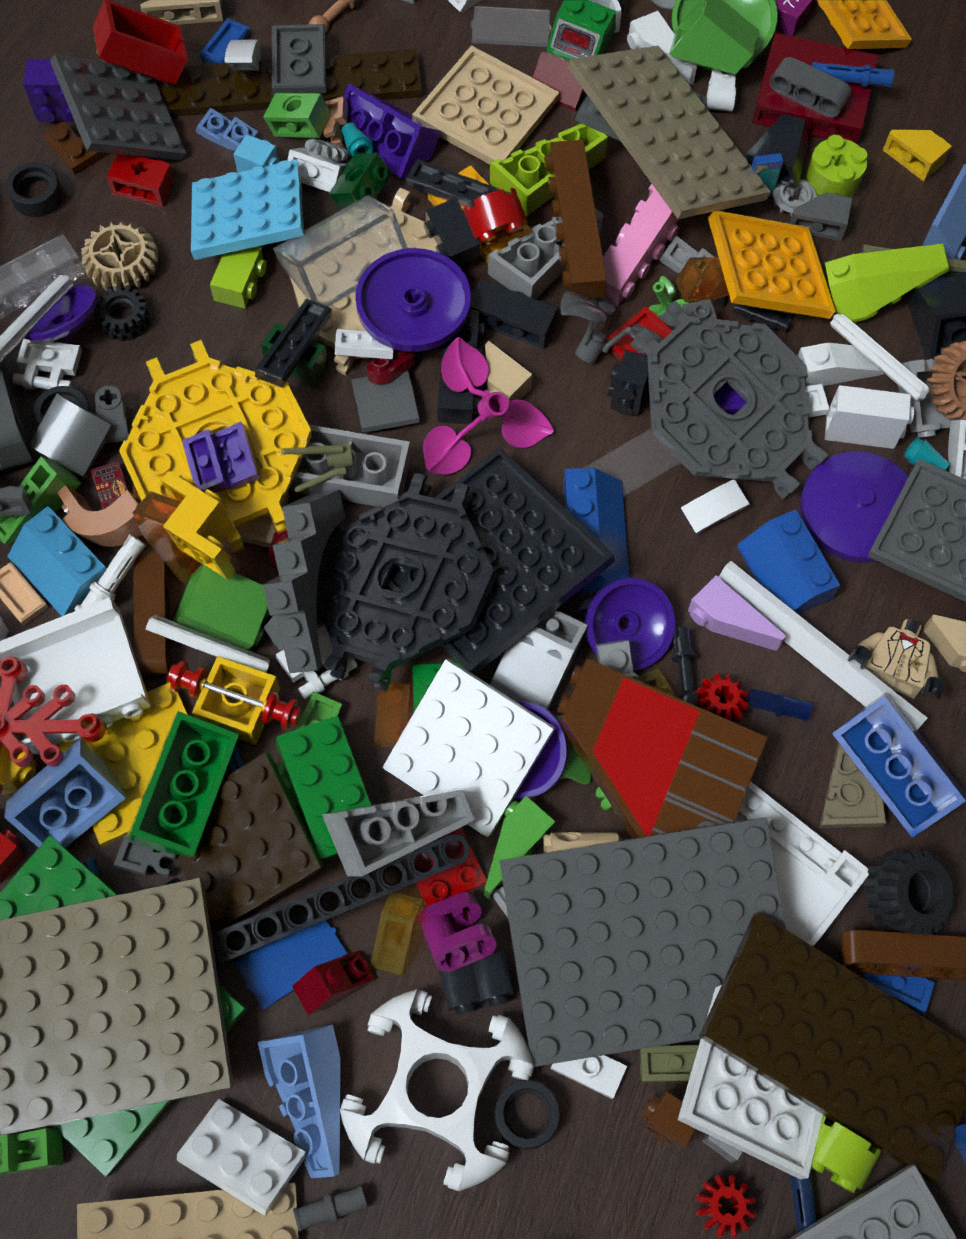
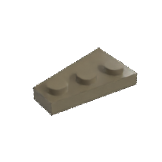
[819,742,886,828]

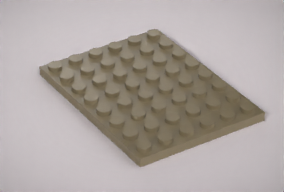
[0,878,234,1135]

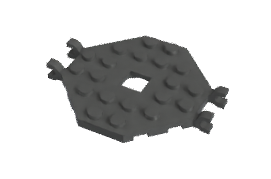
[630,301,828,499]

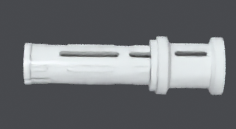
[74,534,146,611]

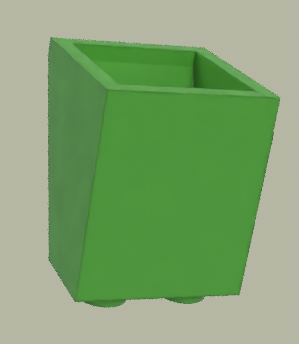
[669,0,758,75]
[173,564,270,650]

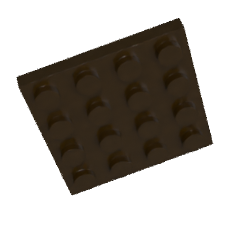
[176,753,325,934]

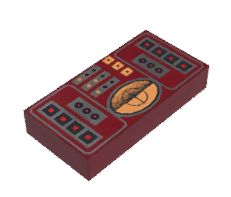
[90,461,129,509]

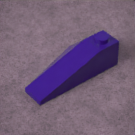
[344,83,441,178]

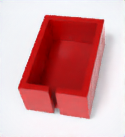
[93,0,188,84]

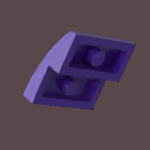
[182,422,261,493]

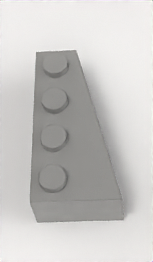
[488,209,603,299]
[322,790,475,877]

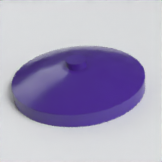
[355,248,471,352]
[800,452,908,563]

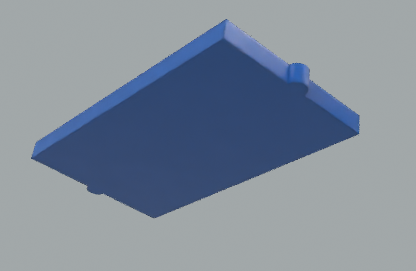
[235,916,347,1010]

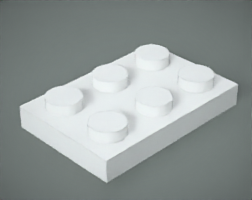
[177,1099,306,1216]

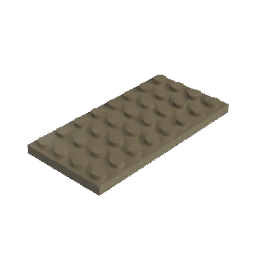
[568,45,771,219]

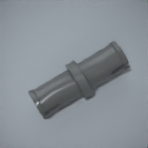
[293,1186,367,1232]

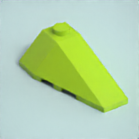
[825,243,949,323]

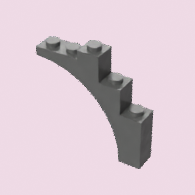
[263,490,345,673]

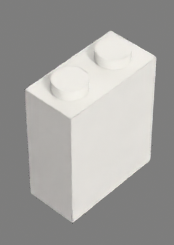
[825,385,914,449]

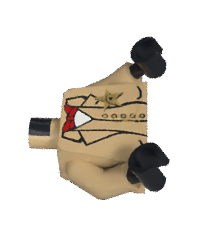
[847,619,946,700]

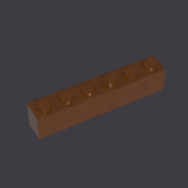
[544,140,607,298]

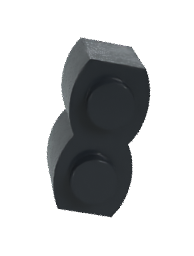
[439,952,514,1016]

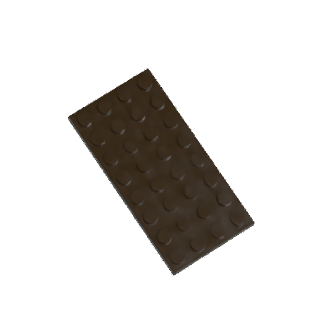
[699,912,966,1182]

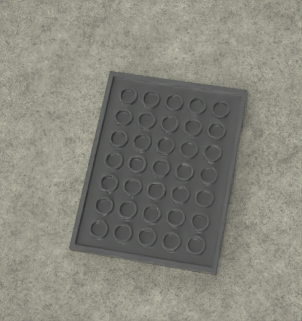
[499,817,786,1067]

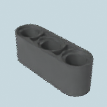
[770,57,852,117]

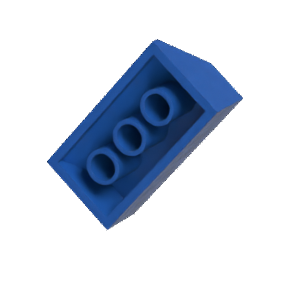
[563,468,629,593]
[832,692,966,838]

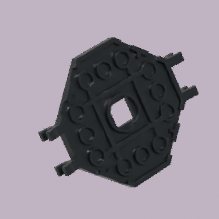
[316,473,497,692]

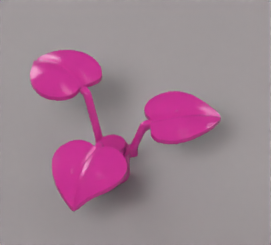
[423,337,554,475]

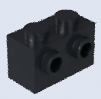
[423,197,481,266]
[607,350,649,416]

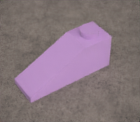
[688,576,786,651]

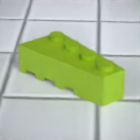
[490,123,608,217]

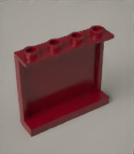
[752,33,879,144]

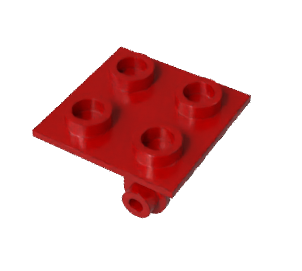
[415,827,487,906]

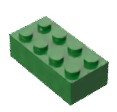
[276,715,371,863]

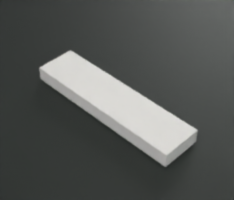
[146,614,270,673]

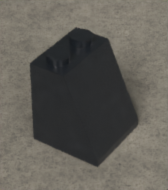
[907,272,966,360]

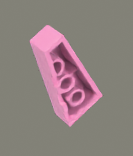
[603,184,679,306]

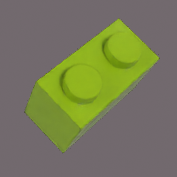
[210,247,266,309]

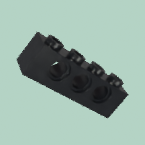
[437,310,485,424]

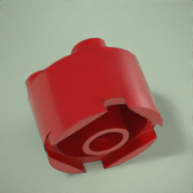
[463,188,527,248]

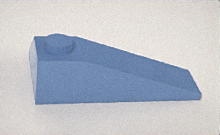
[258,1025,340,1178]

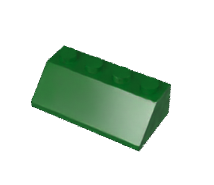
[126,711,239,857]

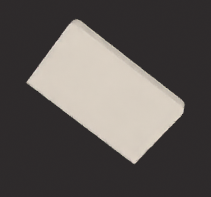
[287,148,348,192]

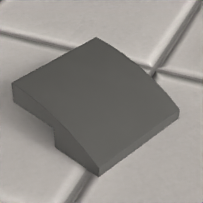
[351,370,419,433]
[29,394,114,477]

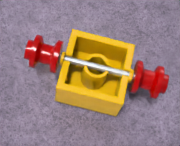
[167,656,302,745]

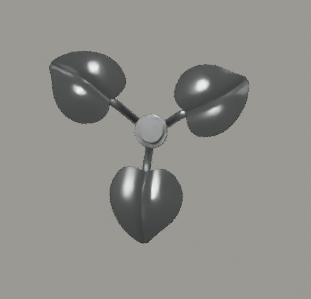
[561,291,664,364]

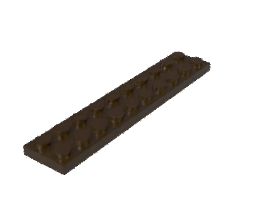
[155,49,422,117]

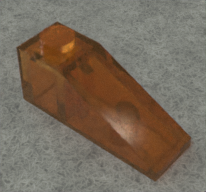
[675,257,729,302]
[132,491,201,583]

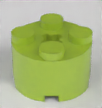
[806,135,868,198]
[811,1115,882,1193]

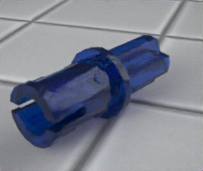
[747,689,811,721]

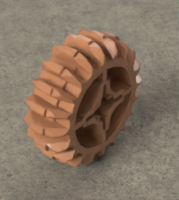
[926,341,966,420]

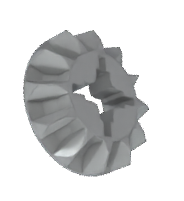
[304,139,348,163]
[772,179,817,216]

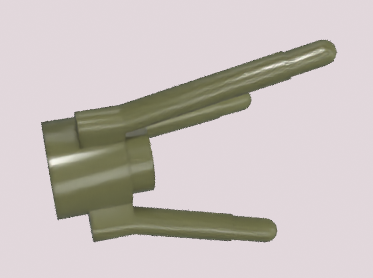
[281,442,353,492]

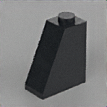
[746,114,809,188]

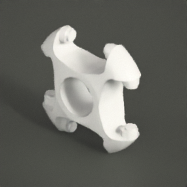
[340,989,534,1191]

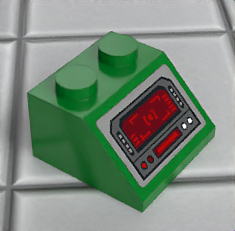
[546,0,616,60]

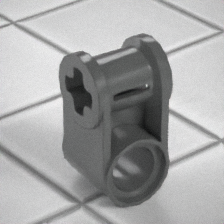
[95,386,131,445]

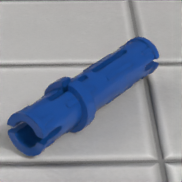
[812,62,894,88]

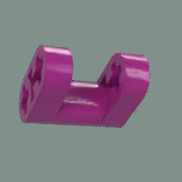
[418,892,497,972]

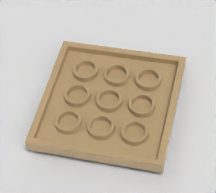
[412,45,559,164]

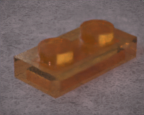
[374,683,411,747]

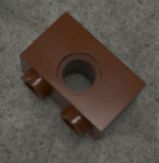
[640,1091,695,1152]

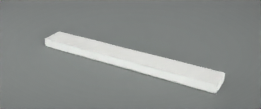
[719,561,927,730]

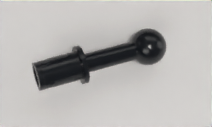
[671,626,701,708]

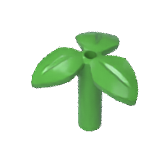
[649,276,689,319]

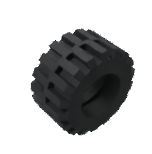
[864,850,957,935]

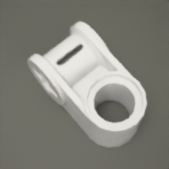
[706,68,736,112]

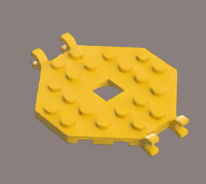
[119,340,312,553]

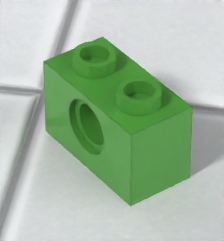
[263,93,331,138]

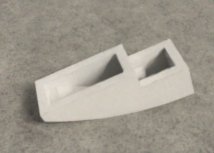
[225,40,262,70]

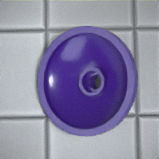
[20,285,98,342]
[585,578,675,671]
[515,702,569,798]

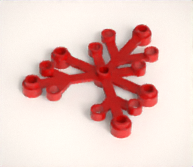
[0,657,107,796]

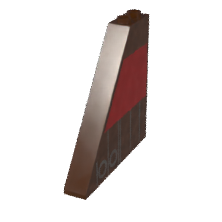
[557,659,767,838]

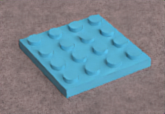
[191,159,304,260]

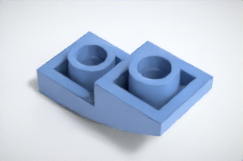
[196,108,258,151]

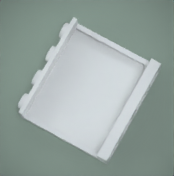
[0,597,151,754]

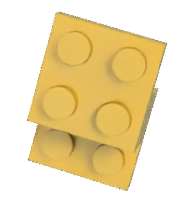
[161,471,236,581]

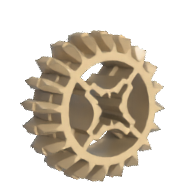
[81,220,158,291]

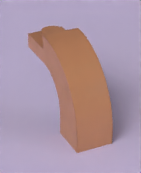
[57,485,158,547]

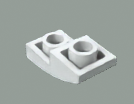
[681,479,750,534]

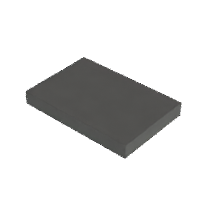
[272,24,326,95]

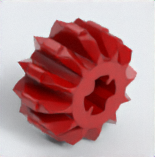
[696,673,749,722]
[695,1175,756,1238]

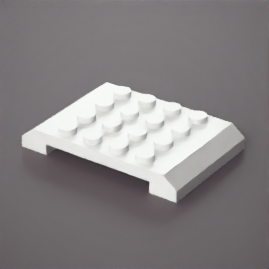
[735,781,869,946]

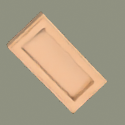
[0,562,48,626]

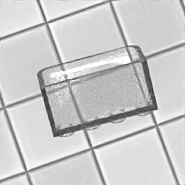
[273,196,407,307]

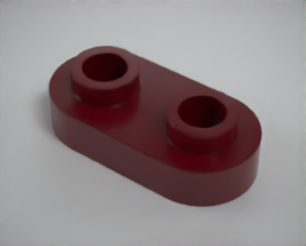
[366,349,416,384]

